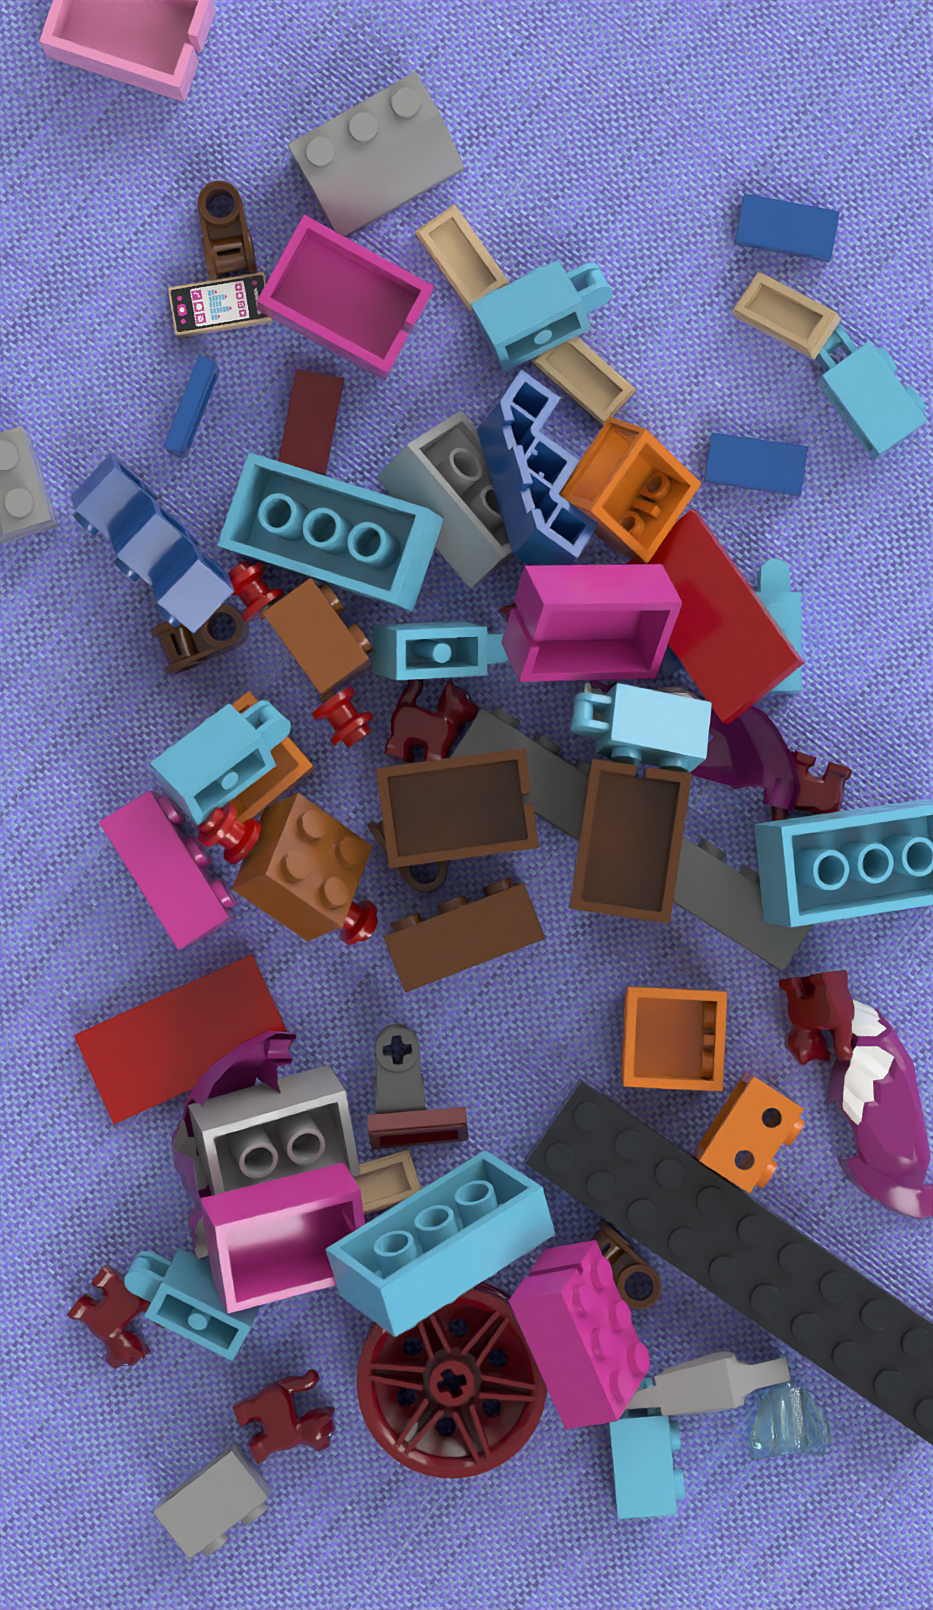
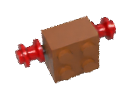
[227,560,374,749]
[197,793,378,945]

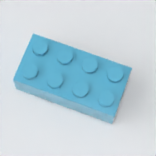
[217,452,444,612]
[754,799,933,927]
[325,1150,555,1337]

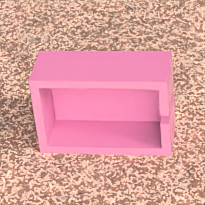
[39,0,216,102]

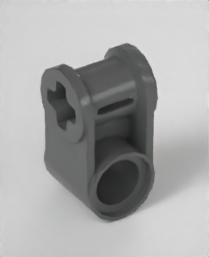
[374,1024,425,1114]

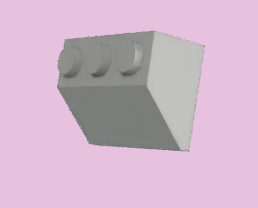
[288,71,465,237]
[376,410,514,589]
[188,1064,361,1195]

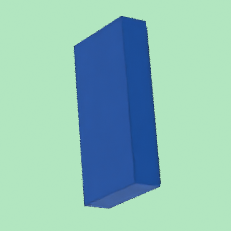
[734,193,840,262]
[164,355,220,459]
[703,432,808,497]

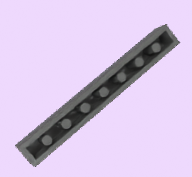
[450,707,813,971]

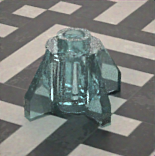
[748,1380,831,1461]

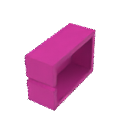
[257,215,435,381]
[501,564,682,682]
[99,790,238,950]
[200,1162,365,1313]
[509,1240,651,1429]

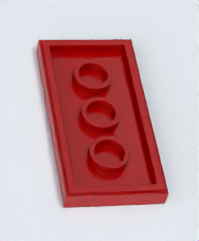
[625,509,805,725]
[74,954,293,1124]

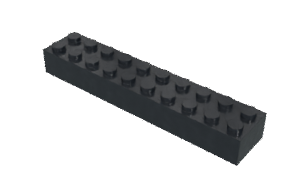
[524,1078,933,1445]

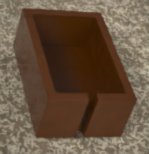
[376,748,539,868]
[568,759,692,924]
[384,877,546,993]

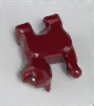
[384,679,478,763]
[770,751,852,822]
[778,970,855,1065]
[67,1264,165,1369]
[232,1369,336,1464]

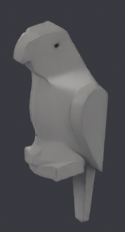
[625,1351,791,1416]

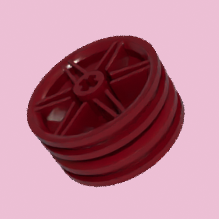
[356,1281,547,1479]

